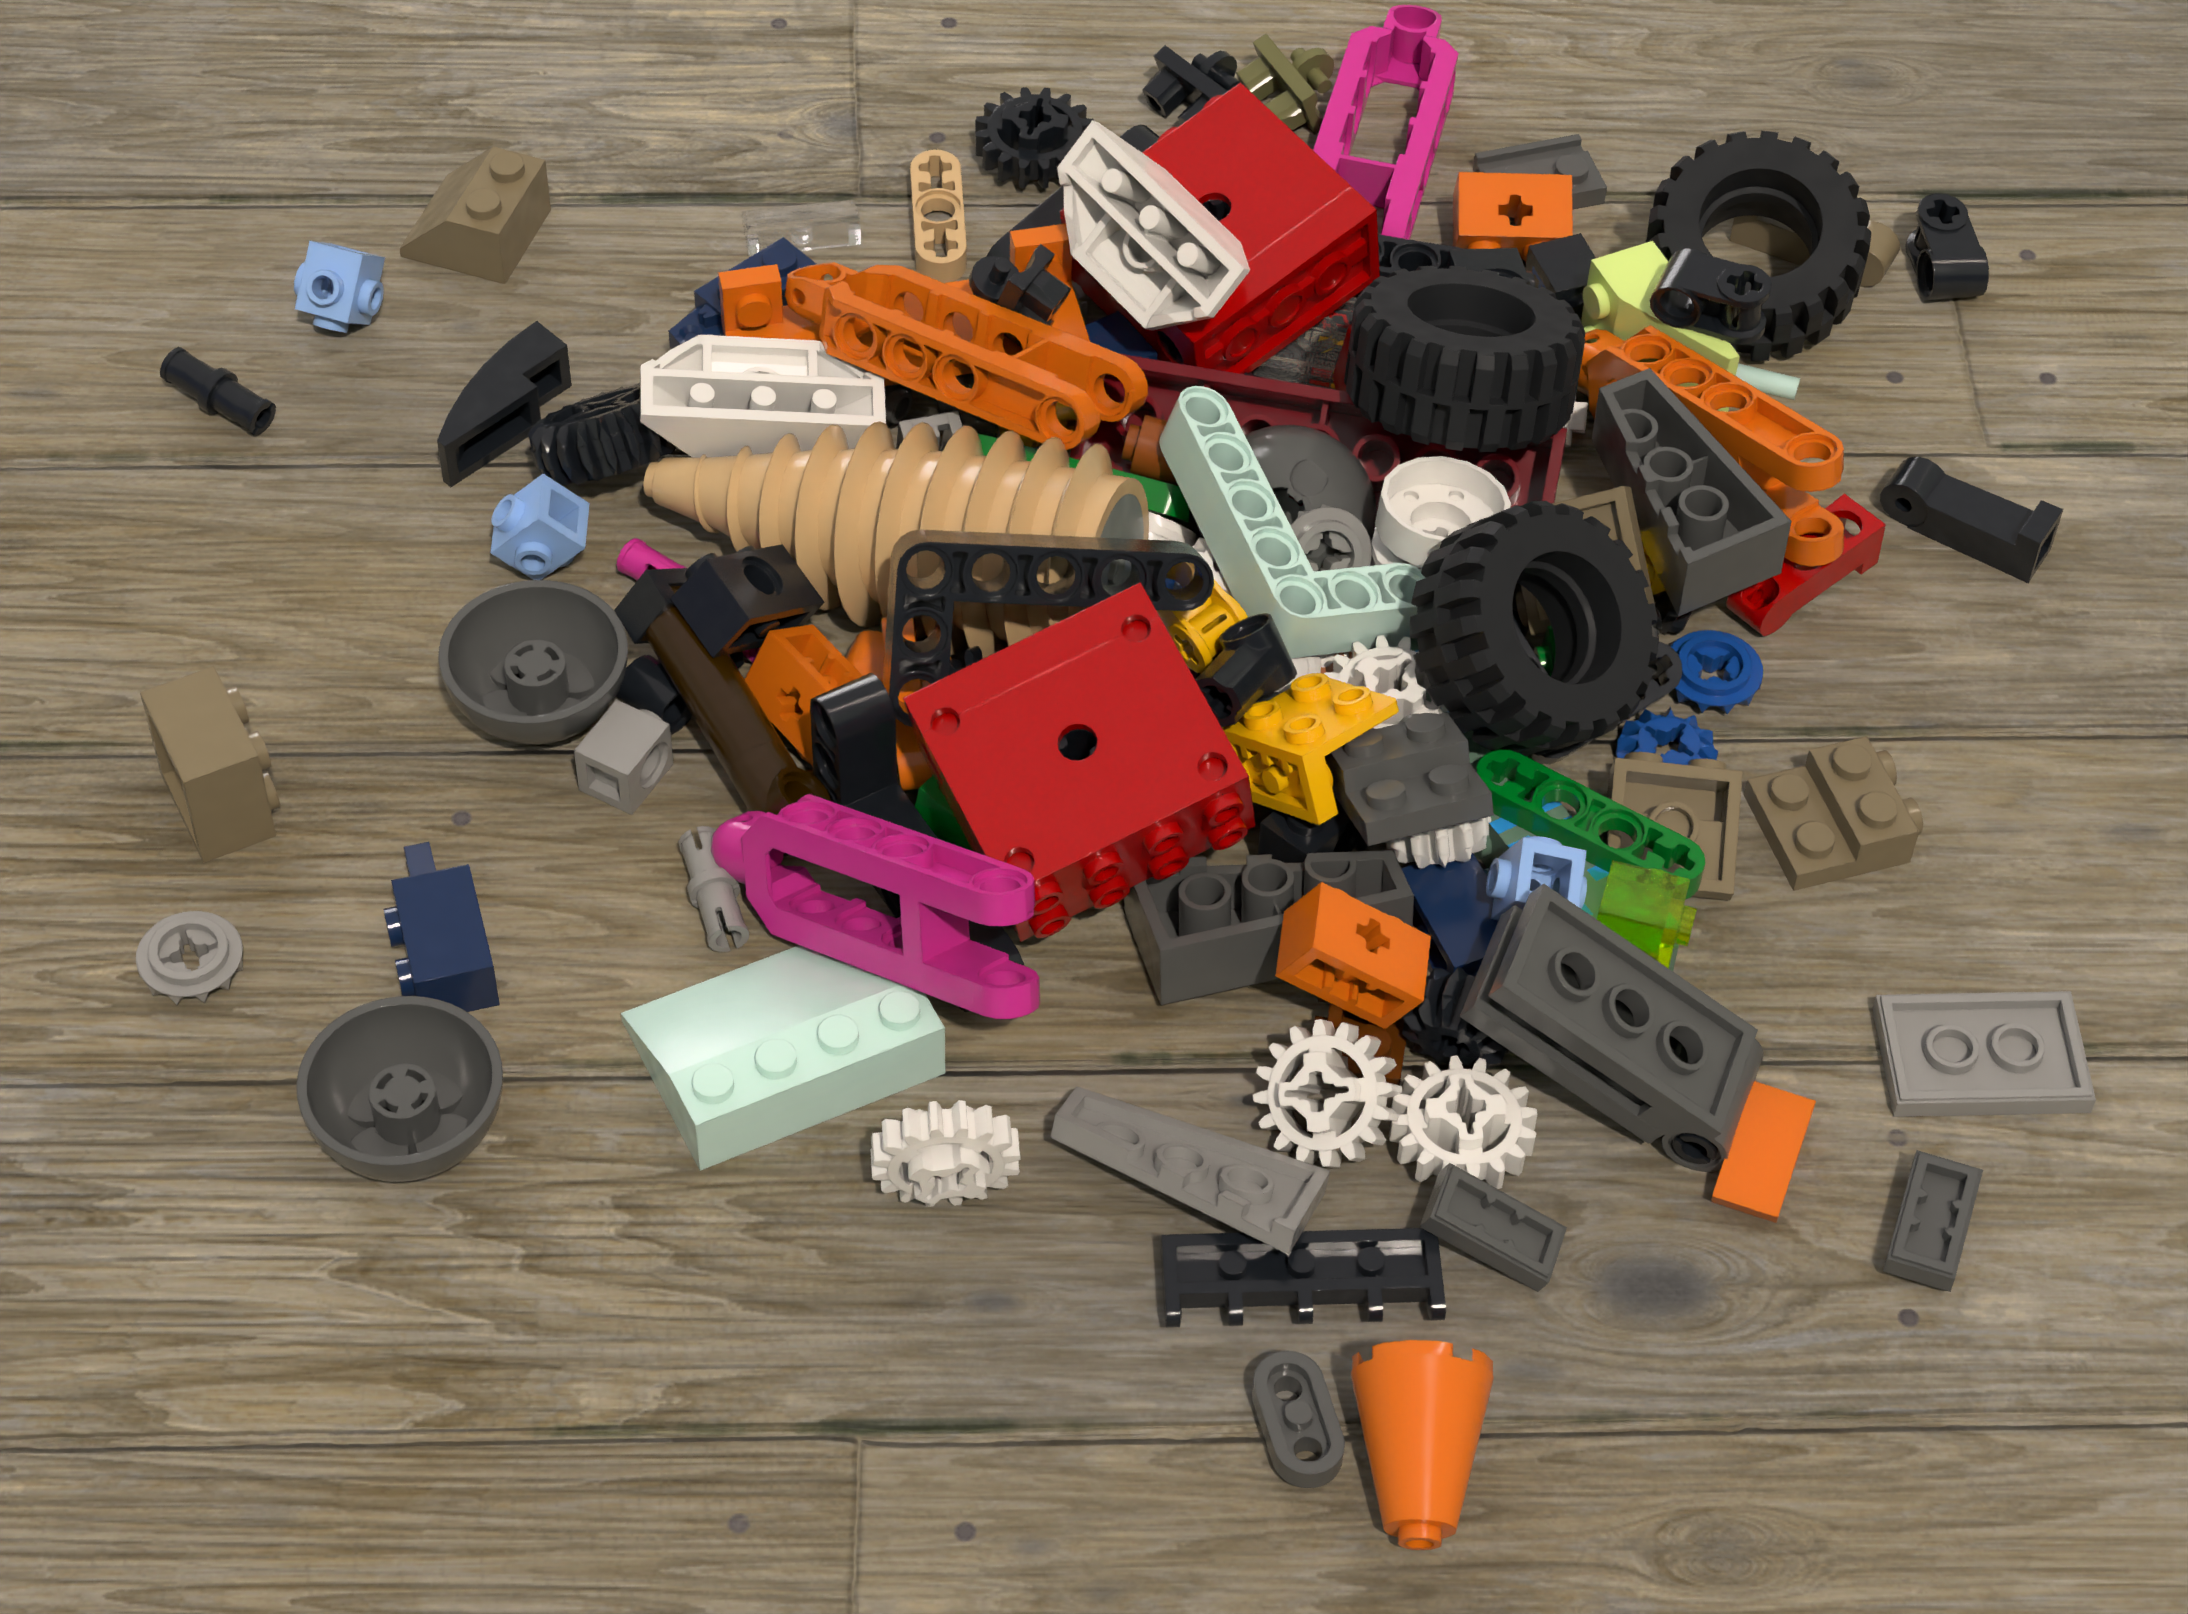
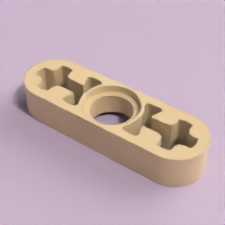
[910,150,967,283]

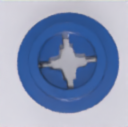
[1671,630,1763,714]
[1616,707,1718,765]

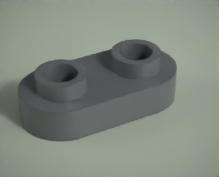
[1252,1351,1345,1488]

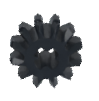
[1402,967,1509,1070]

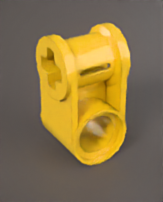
[1156,562,1248,673]

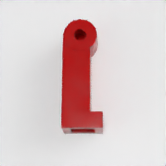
[1726,493,1886,636]

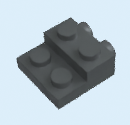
[1325,712,1494,846]

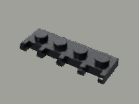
[1160,1228,1446,1328]

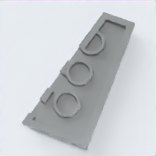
[1050,1086,1330,1255]

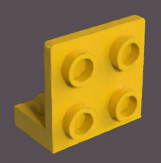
[1222,673,1399,825]

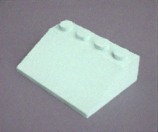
[621,945,945,1171]

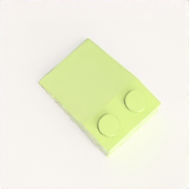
[1581,241,1740,412]

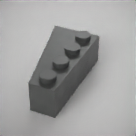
[1592,368,1791,617]
[1124,850,1414,1005]

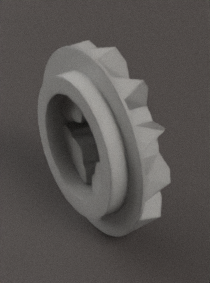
[1290,504,1372,571]
[136,911,243,1005]

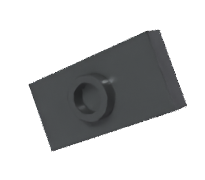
[1883,1150,1983,1292]
[1420,1163,1567,1292]

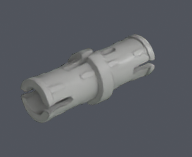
[678,826,749,952]

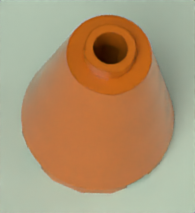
[1351,1340,1494,1550]

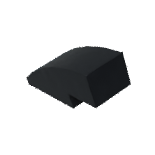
[437,321,572,488]

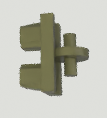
[1236,34,1334,135]

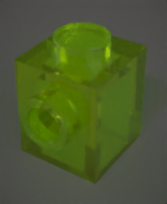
[1597,860,1697,969]

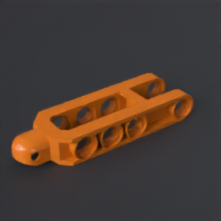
[785,262,1148,450]
[1577,325,1844,566]

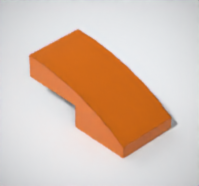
[1711,1081,1816,1223]

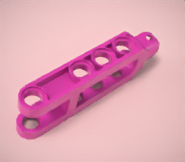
[1313,5,1459,240]
[711,794,1041,1019]

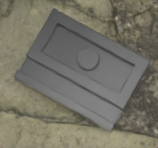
[1473,134,1607,221]

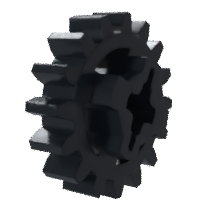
[975,87,1094,188]

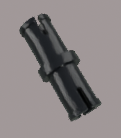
[160,347,276,435]

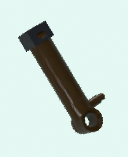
[614,568,831,857]

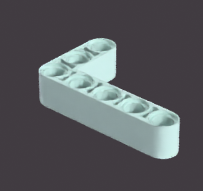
[1159,386,1426,658]

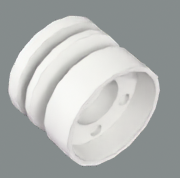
[1370,456,1511,570]

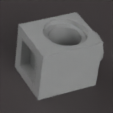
[574,699,673,815]

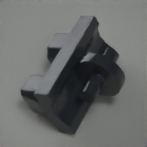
[1142,45,1240,125]
[969,244,1071,349]

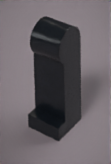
[1880,457,2063,583]

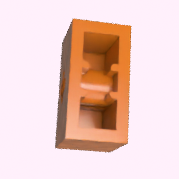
[1453,172,1573,262]
[745,624,863,766]
[1275,882,1431,1029]

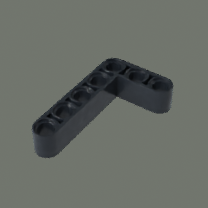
[883,529,1214,727]
[810,673,1024,1012]

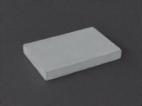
[1872,991,2096,1117]

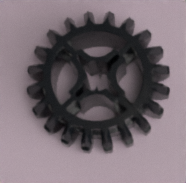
[528,383,678,486]

